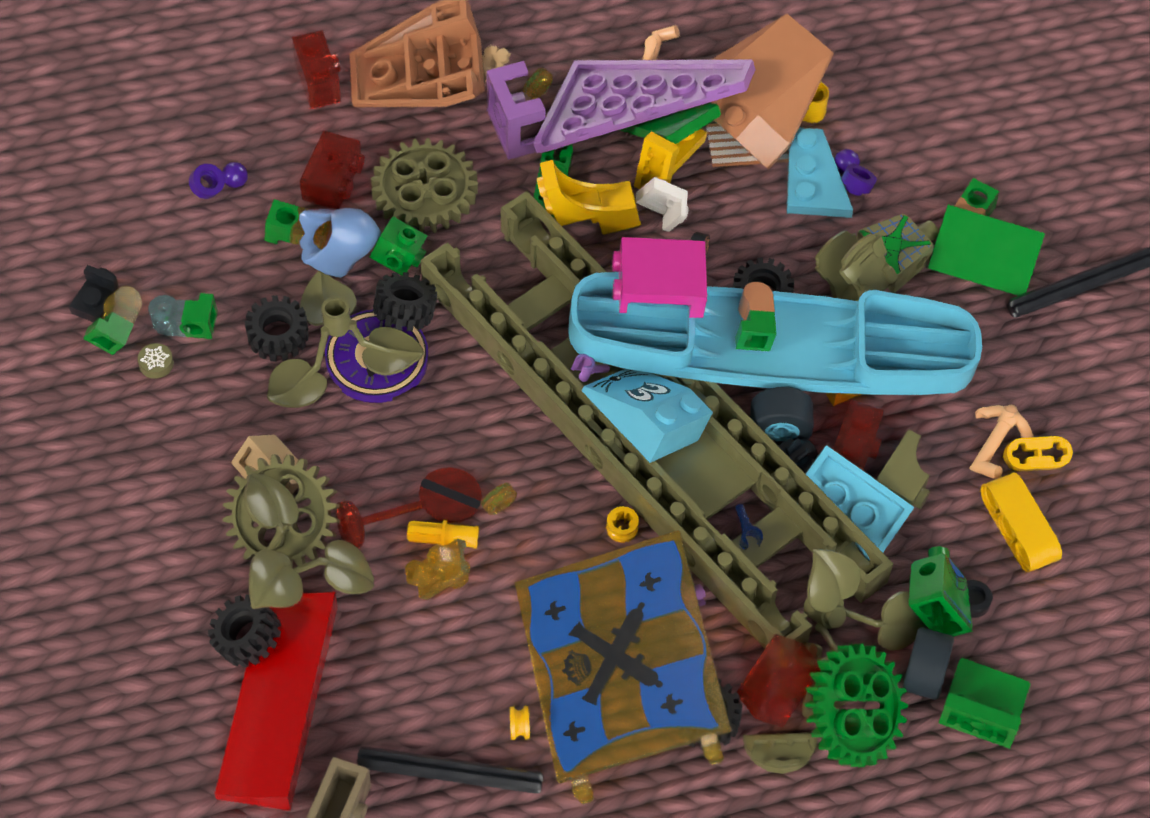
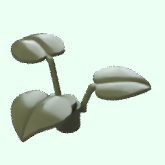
[267,271,424,408]
[244,473,375,609]
[802,549,924,718]

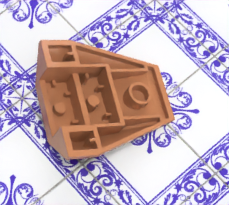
[349,0,485,107]
[711,14,834,170]

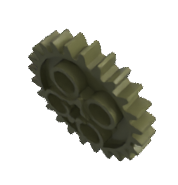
[371,138,478,233]
[223,454,341,568]

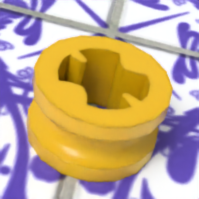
[606,506,639,543]
[510,706,530,740]

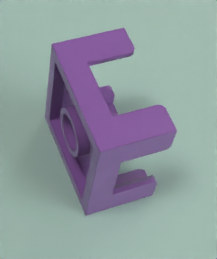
[487,61,546,160]

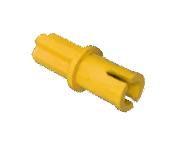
[407,520,479,549]

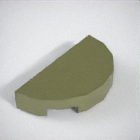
[743,733,818,774]

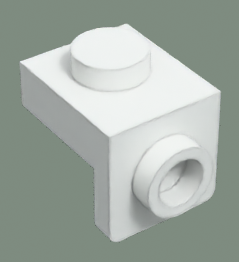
[636,177,689,232]

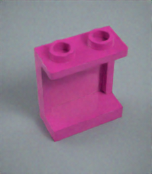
[612,237,707,318]

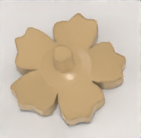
[482,45,511,83]

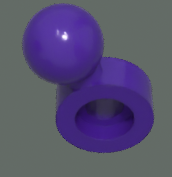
[834,149,877,196]
[189,162,248,199]

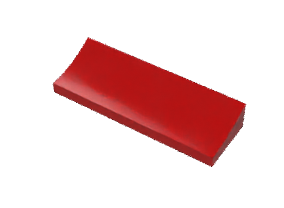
[215,592,338,811]

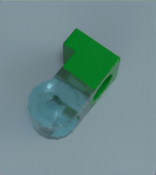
[148,293,218,339]

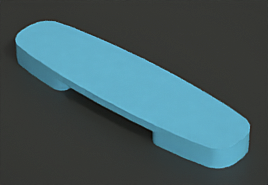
[568,272,982,395]

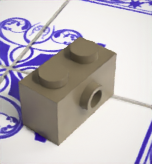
[307,757,371,818]

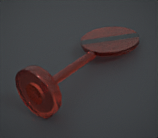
[335,467,482,549]

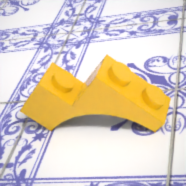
[537,160,641,235]

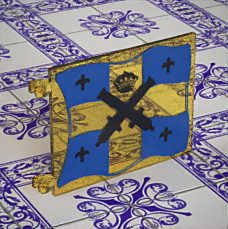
[515,530,732,804]

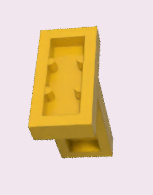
[634,129,707,190]

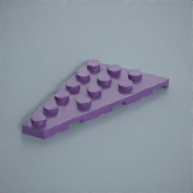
[533,60,755,153]

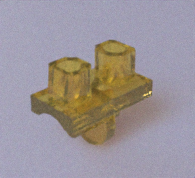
[405,538,470,600]

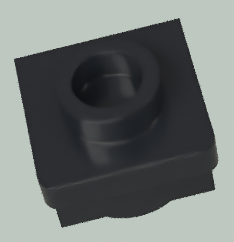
[69,265,121,323]

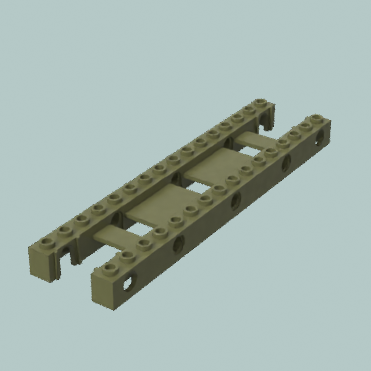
[421,191,893,666]

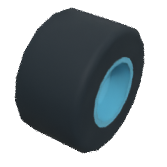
[750,387,814,446]
[903,627,954,700]

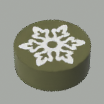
[138,343,174,379]

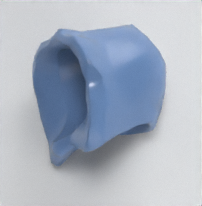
[299,208,381,278]

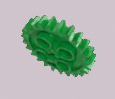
[805,644,908,767]

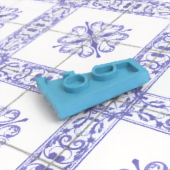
[786,128,853,218]
[806,445,914,561]

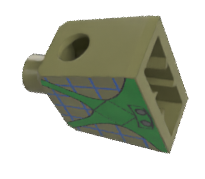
[857,214,939,293]

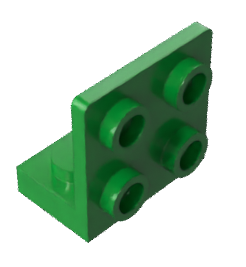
[938,658,1030,749]

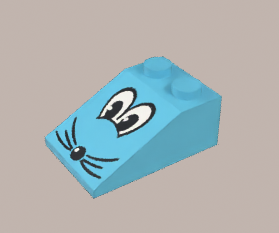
[582,369,713,463]

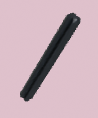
[1007,247,1150,318]
[357,746,543,794]

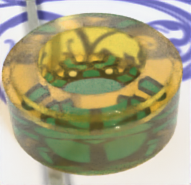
[523,67,553,99]
[481,482,517,515]

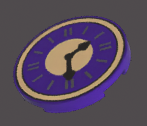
[325,310,428,403]

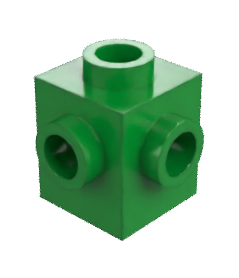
[369,216,427,276]

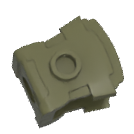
[815,231,898,301]

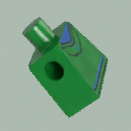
[909,546,973,637]

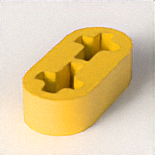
[1003,436,1073,471]

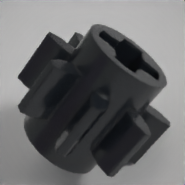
[778,437,819,474]

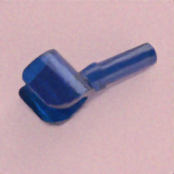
[735,504,763,550]

